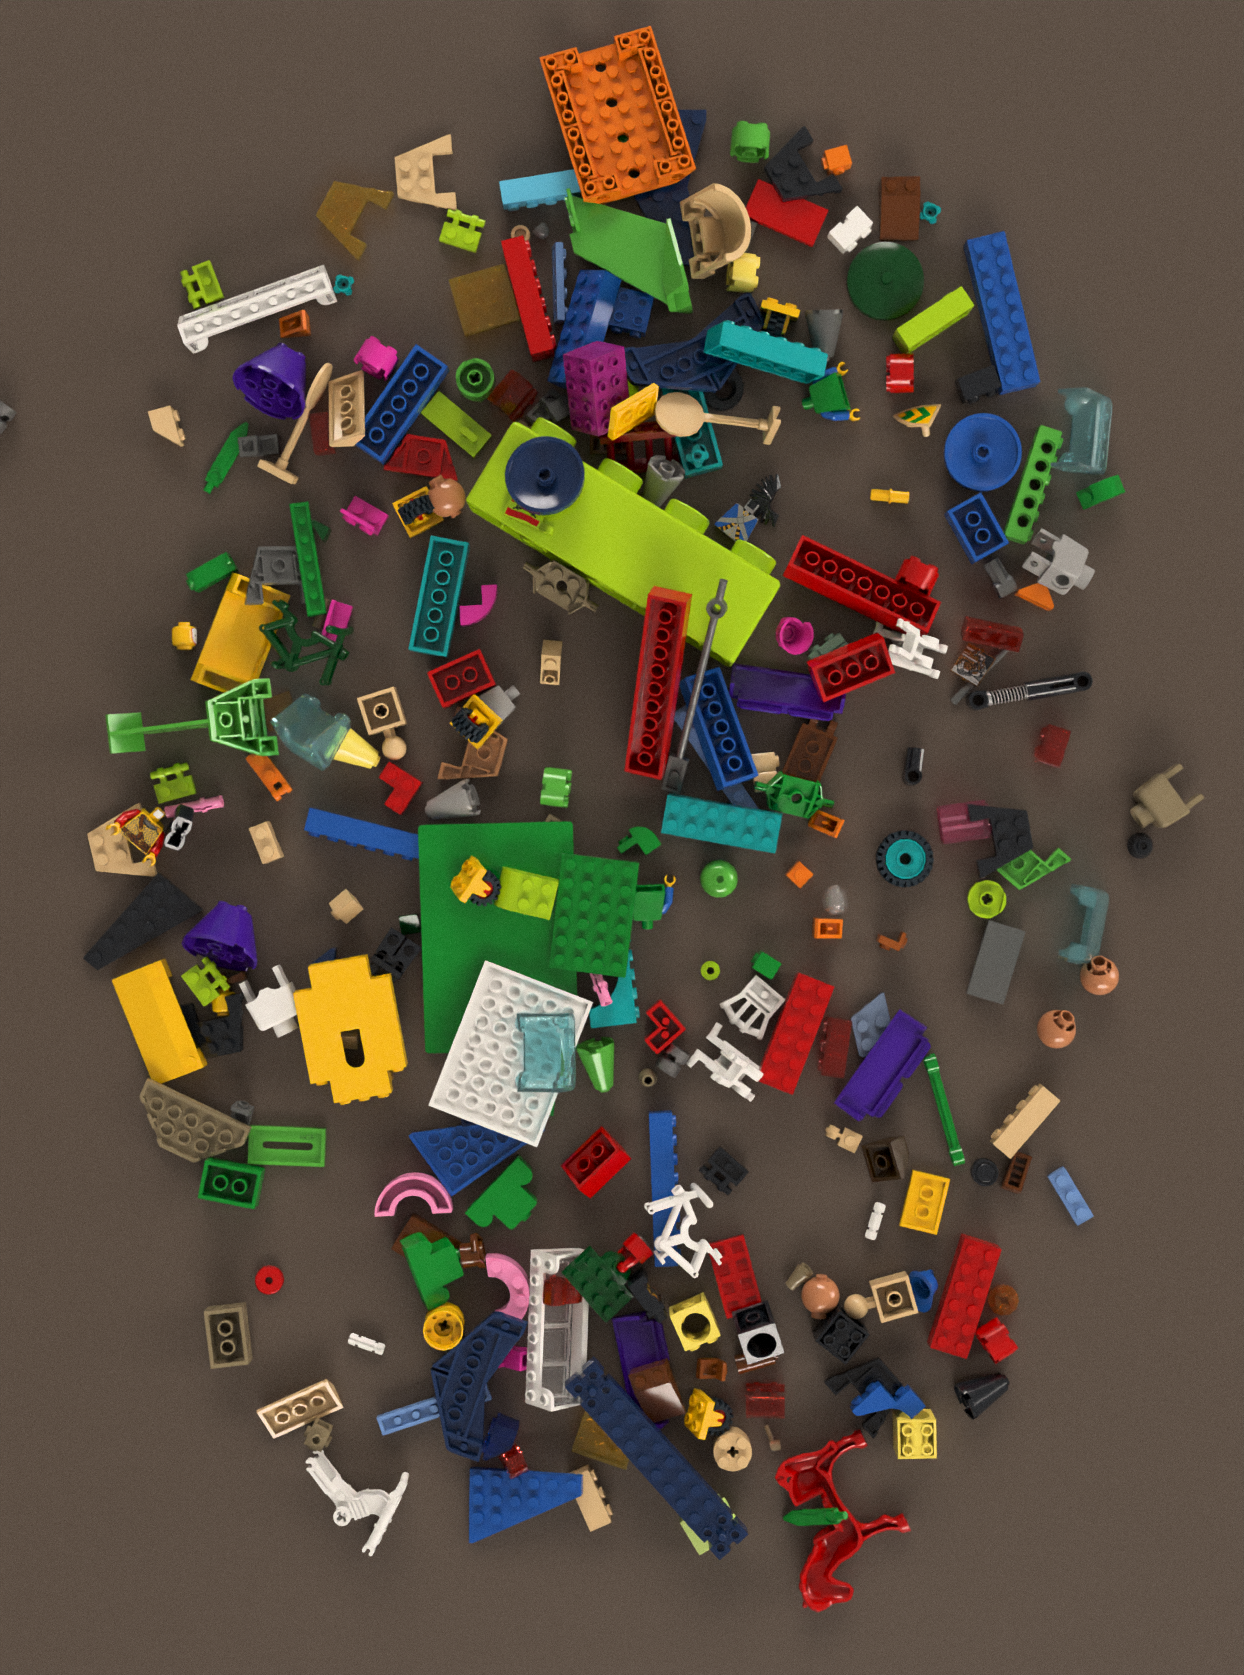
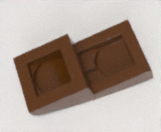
[209,971,248,984]

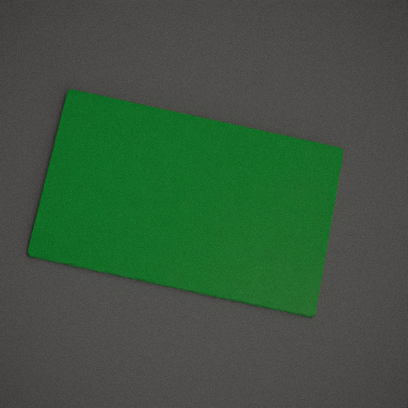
[418,821,578,1053]

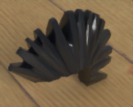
[749,474,781,527]

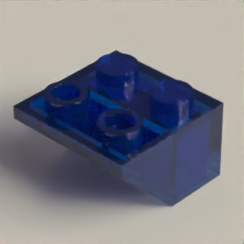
[481,1413,520,1461]

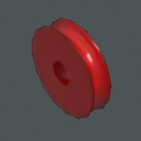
[255,1265,284,1295]

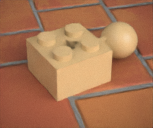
[357,687,407,760]
[844,1271,918,1323]

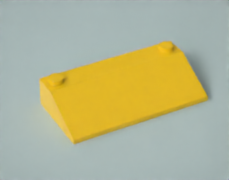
[191,572,291,693]
[112,959,208,1084]

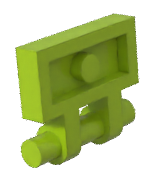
[439,209,486,253]
[180,260,225,309]
[150,762,197,804]
[181,956,230,1007]

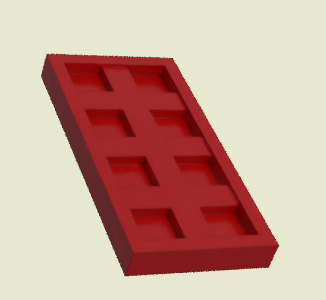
[709,1234,762,1319]

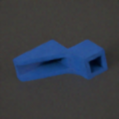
[850,1381,926,1419]

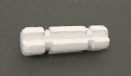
[865,1202,886,1240]
[348,1333,385,1355]

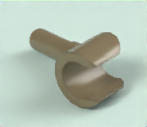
[764,1424,781,1451]

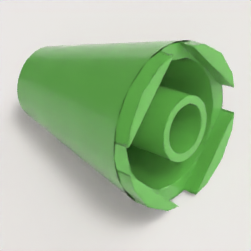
[577,1037,615,1092]

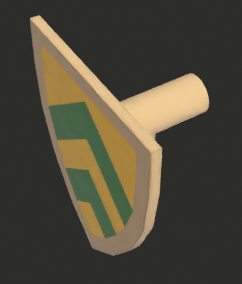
[893,404,941,437]

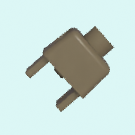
[1129,764,1204,828]

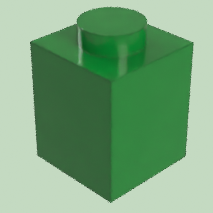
[750,951,782,980]

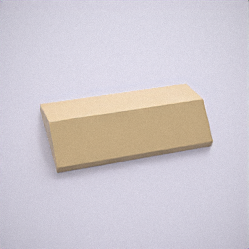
[328,370,365,447]
[257,1379,343,1439]

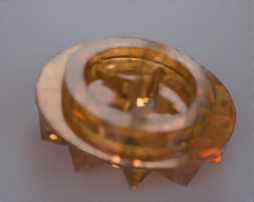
[988,1285,1019,1316]

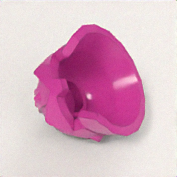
[775,617,814,655]

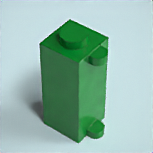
[186,552,239,593]

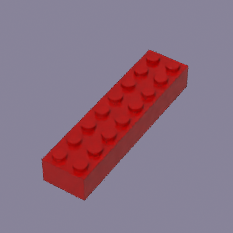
[782,535,941,638]

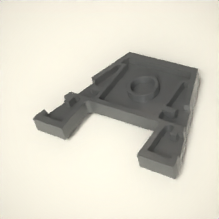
[244,546,305,605]

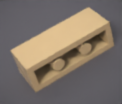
[570,1464,613,1532]

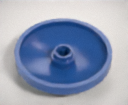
[943,413,1022,492]

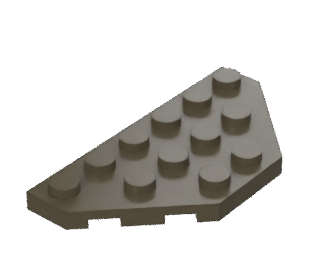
[139,1078,252,1163]

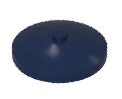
[505,436,585,515]

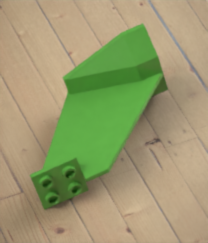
[564,188,693,314]
[105,678,279,756]

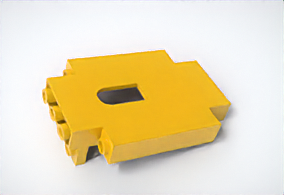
[293,954,408,1105]

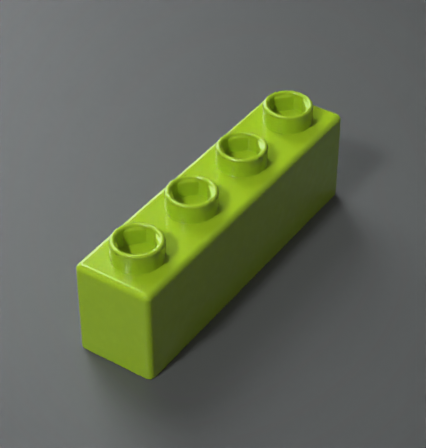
[466,417,780,667]

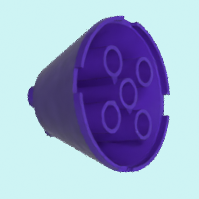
[233,342,306,420]
[182,901,258,971]

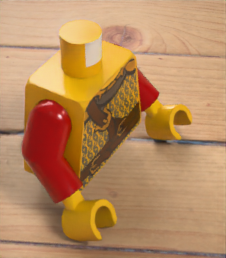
[105,807,166,867]

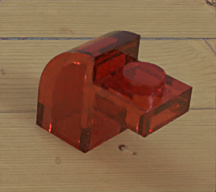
[498,1444,529,1480]

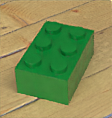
[198,1157,266,1209]

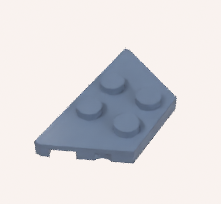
[850,992,891,1057]

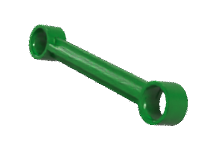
[923,1053,965,1166]

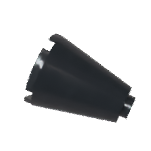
[954,1372,1010,1420]

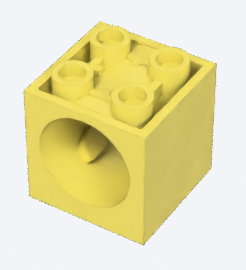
[669,1292,721,1351]
[893,1409,937,1459]

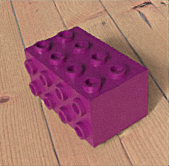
[563,341,629,437]

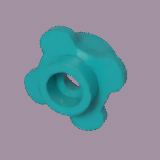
[920,201,941,224]
[333,274,354,296]
[686,445,709,468]

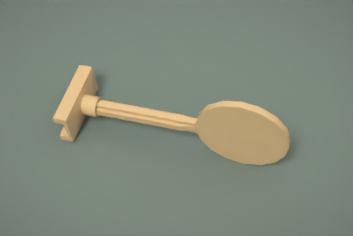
[257,363,333,484]
[654,392,781,445]

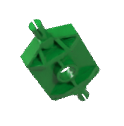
[754,771,834,819]

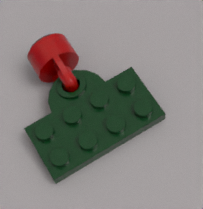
[561,1232,654,1323]

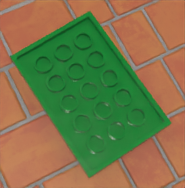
[549,853,640,978]

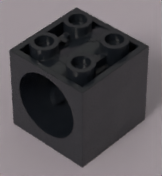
[731,1300,785,1365]
[812,1304,870,1365]

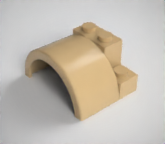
[680,183,751,279]

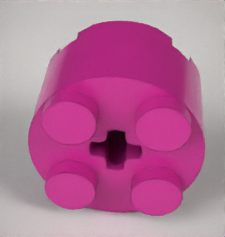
[354,336,399,381]

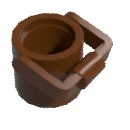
[459,1233,486,1269]

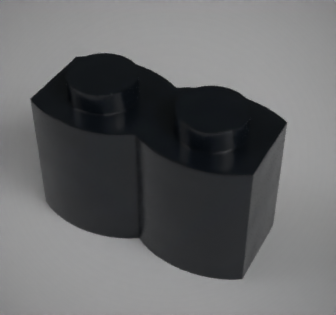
[164,804,194,851]

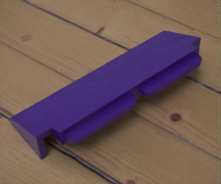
[729,663,846,721]
[834,1009,931,1121]
[612,1311,669,1429]

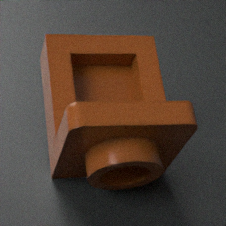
[876,931,908,951]
[696,1357,727,1381]

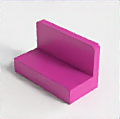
[322,599,353,641]

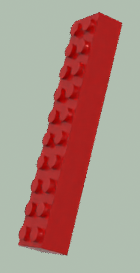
[624,586,692,780]

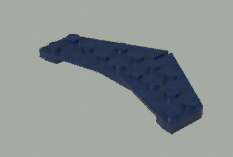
[633,110,706,266]
[624,292,764,393]
[431,1311,528,1462]

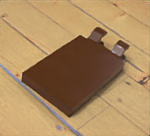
[782,719,838,782]

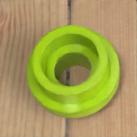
[701,961,720,980]

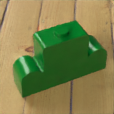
[465,1154,538,1230]
[399,1232,464,1311]

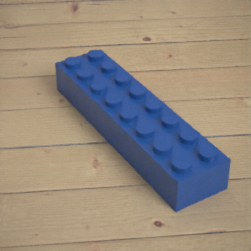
[963,231,1041,395]

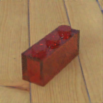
[960,616,1024,652]
[817,1016,852,1078]

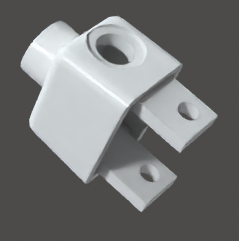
[239,964,298,1038]

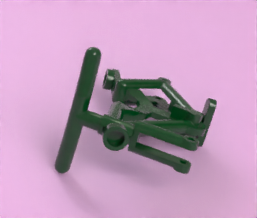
[259,599,354,686]

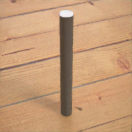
[950,645,1009,705]

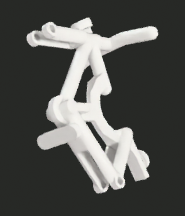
[644,1183,722,1278]

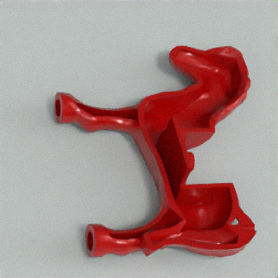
[775,1429,911,1612]

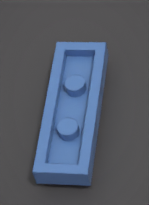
[1047,1166,1094,1226]

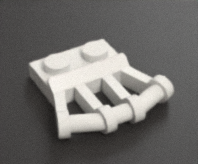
[719,975,785,1040]

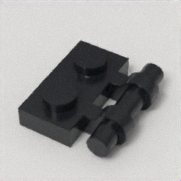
[699,1146,749,1196]

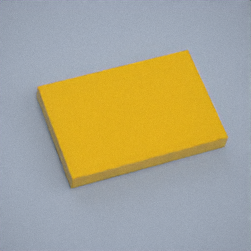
[608,383,659,441]
[899,1169,950,1235]

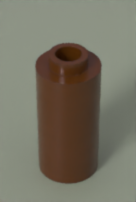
[734,1353,779,1374]

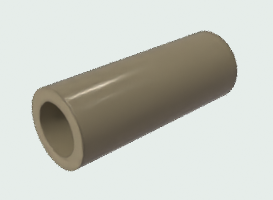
[312,598,332,630]

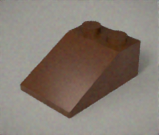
[879,176,920,241]
[391,1212,462,1258]
[628,1358,686,1423]

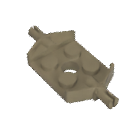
[523,559,599,615]

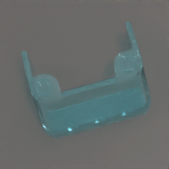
[1050,387,1112,475]

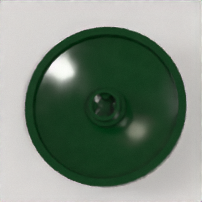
[846,242,924,321]

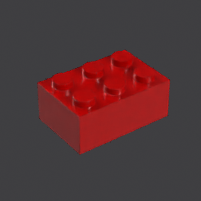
[427,649,497,709]

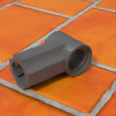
[984,557,1018,599]

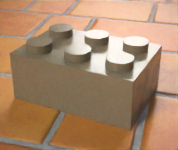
[204,1302,253,1369]

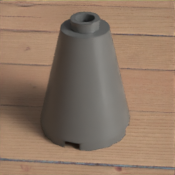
[805,309,843,361]

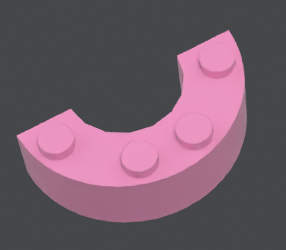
[375,1172,453,1217]
[485,1253,530,1319]

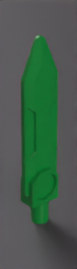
[203,422,248,494]
[783,1508,848,1526]

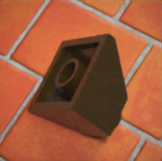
[861,1135,909,1182]

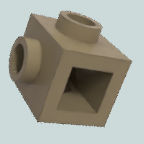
[303,1417,333,1452]

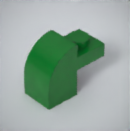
[1076,475,1125,510]
[617,826,661,855]

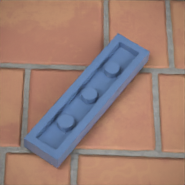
[552,242,568,324]

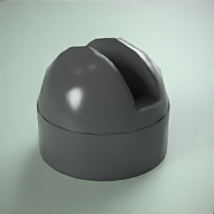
[532,222,549,239]

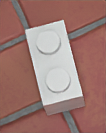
[827,206,873,254]

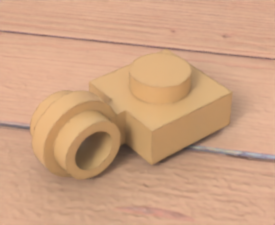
[825,1124,863,1153]

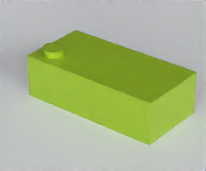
[892,286,974,354]

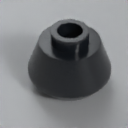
[1127,833,1153,859]

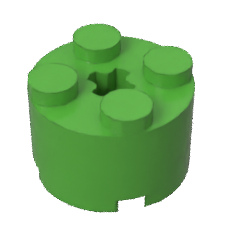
[730,121,770,163]
[456,358,496,401]
[540,767,572,808]

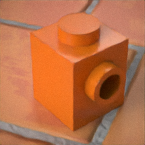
[821,145,852,176]

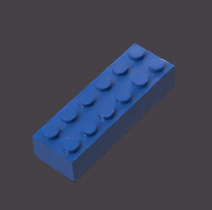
[548,270,622,389]
[355,344,449,465]
[679,667,759,791]

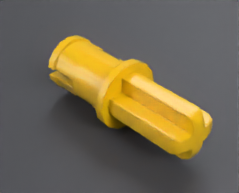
[870,488,909,504]

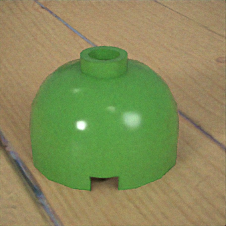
[700,860,738,898]

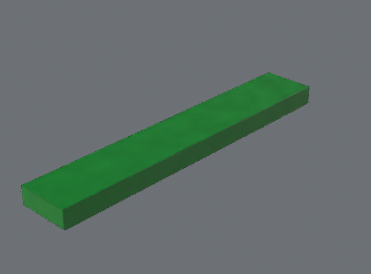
[289,501,327,617]

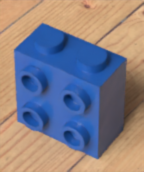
[608,287,654,339]

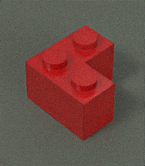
[378,762,423,815]
[644,999,686,1054]

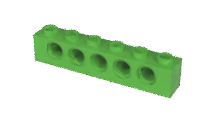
[1003,425,1063,545]

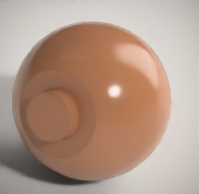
[427,475,466,518]
[1080,956,1119,995]
[1037,1010,1076,1049]
[801,1274,840,1319]

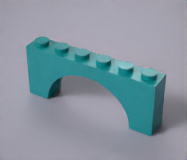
[589,939,640,1028]

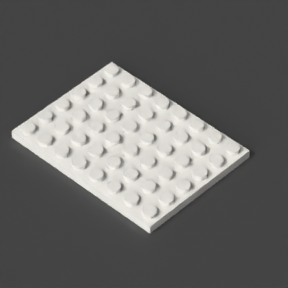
[428,960,593,1147]

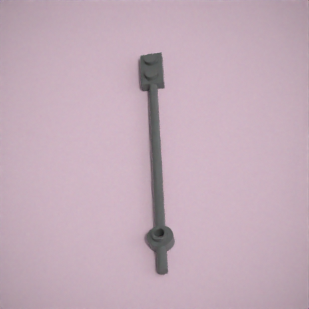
[661,579,728,795]

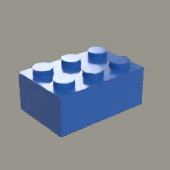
[944,493,1009,564]

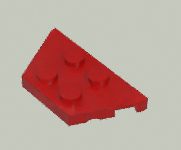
[384,434,458,482]

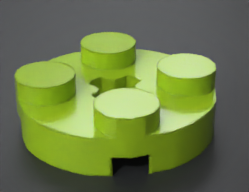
[967,880,1006,919]

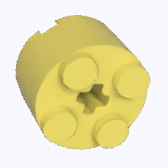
[726,253,760,293]

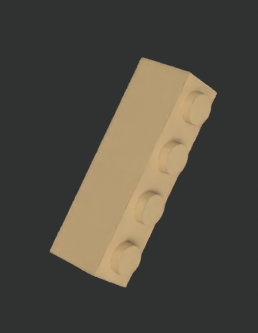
[990,1083,1060,1159]

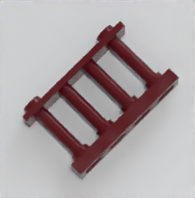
[599,421,679,473]

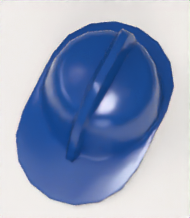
[909,1269,938,1313]

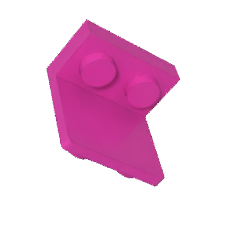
[340,496,389,536]

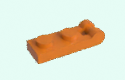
[245,754,293,801]

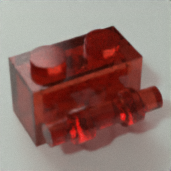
[487,369,539,422]
[746,1382,785,1419]

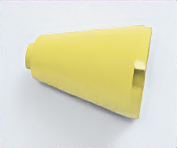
[325,723,381,769]

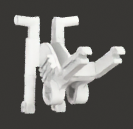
[873,619,948,679]
[686,1022,764,1102]
[306,1450,409,1556]

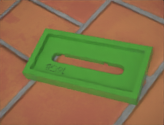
[248,1125,326,1167]

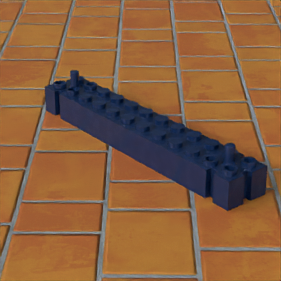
[565,1356,749,1560]

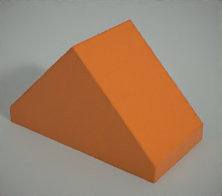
[279,310,311,338]
[1014,583,1054,611]
[807,810,845,838]
[812,917,843,938]

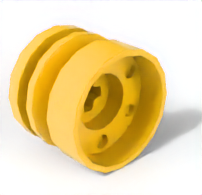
[423,1302,465,1350]

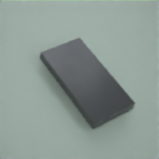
[966,920,1026,1005]

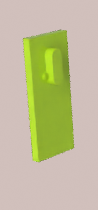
[421,391,492,458]

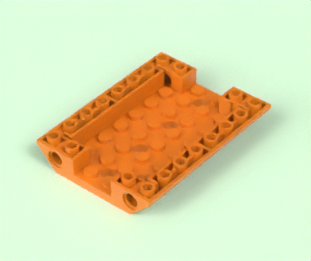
[539,26,696,204]

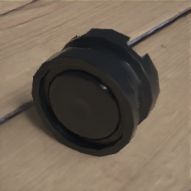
[970,1158,999,1186]

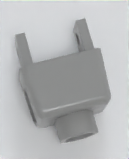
[1022,528,1095,595]

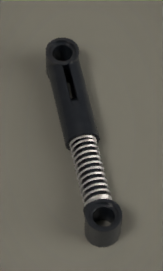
[966,672,1093,711]

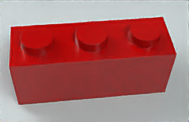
[561,1126,631,1198]

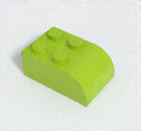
[494,866,559,920]

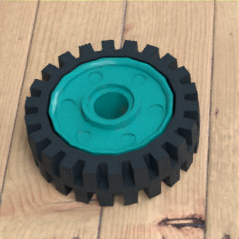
[875,830,934,887]

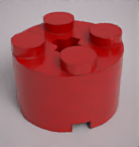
[886,353,914,393]
[895,556,939,596]
[975,1317,1018,1364]

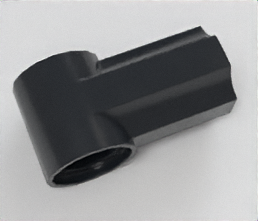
[902,747,924,786]

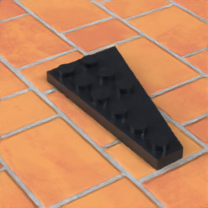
[83,872,203,970]

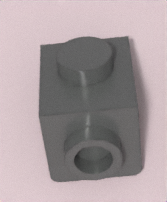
[230,1101,254,1125]

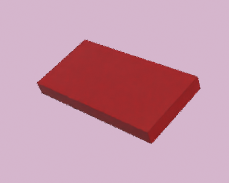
[746,179,829,247]

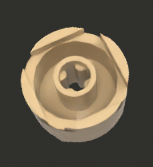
[713,1426,752,1471]

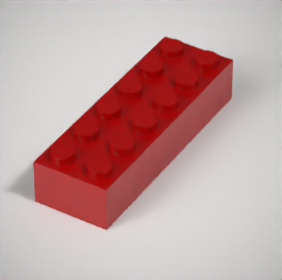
[501,235,557,362]
[758,973,834,1095]
[927,1233,1002,1359]

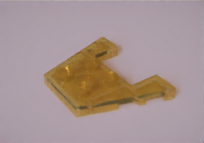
[316,181,394,261]

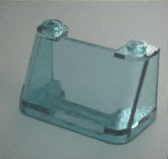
[270,693,351,771]
[1058,884,1109,964]
[515,1013,576,1093]

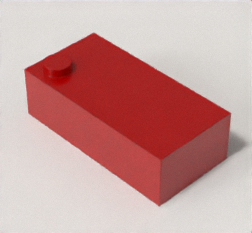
[806,632,895,702]

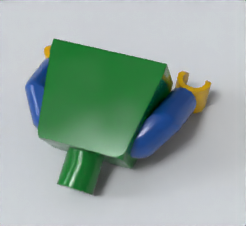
[802,362,860,421]
[633,875,676,929]

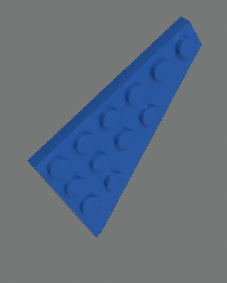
[408,1123,545,1197]
[469,1467,583,1543]

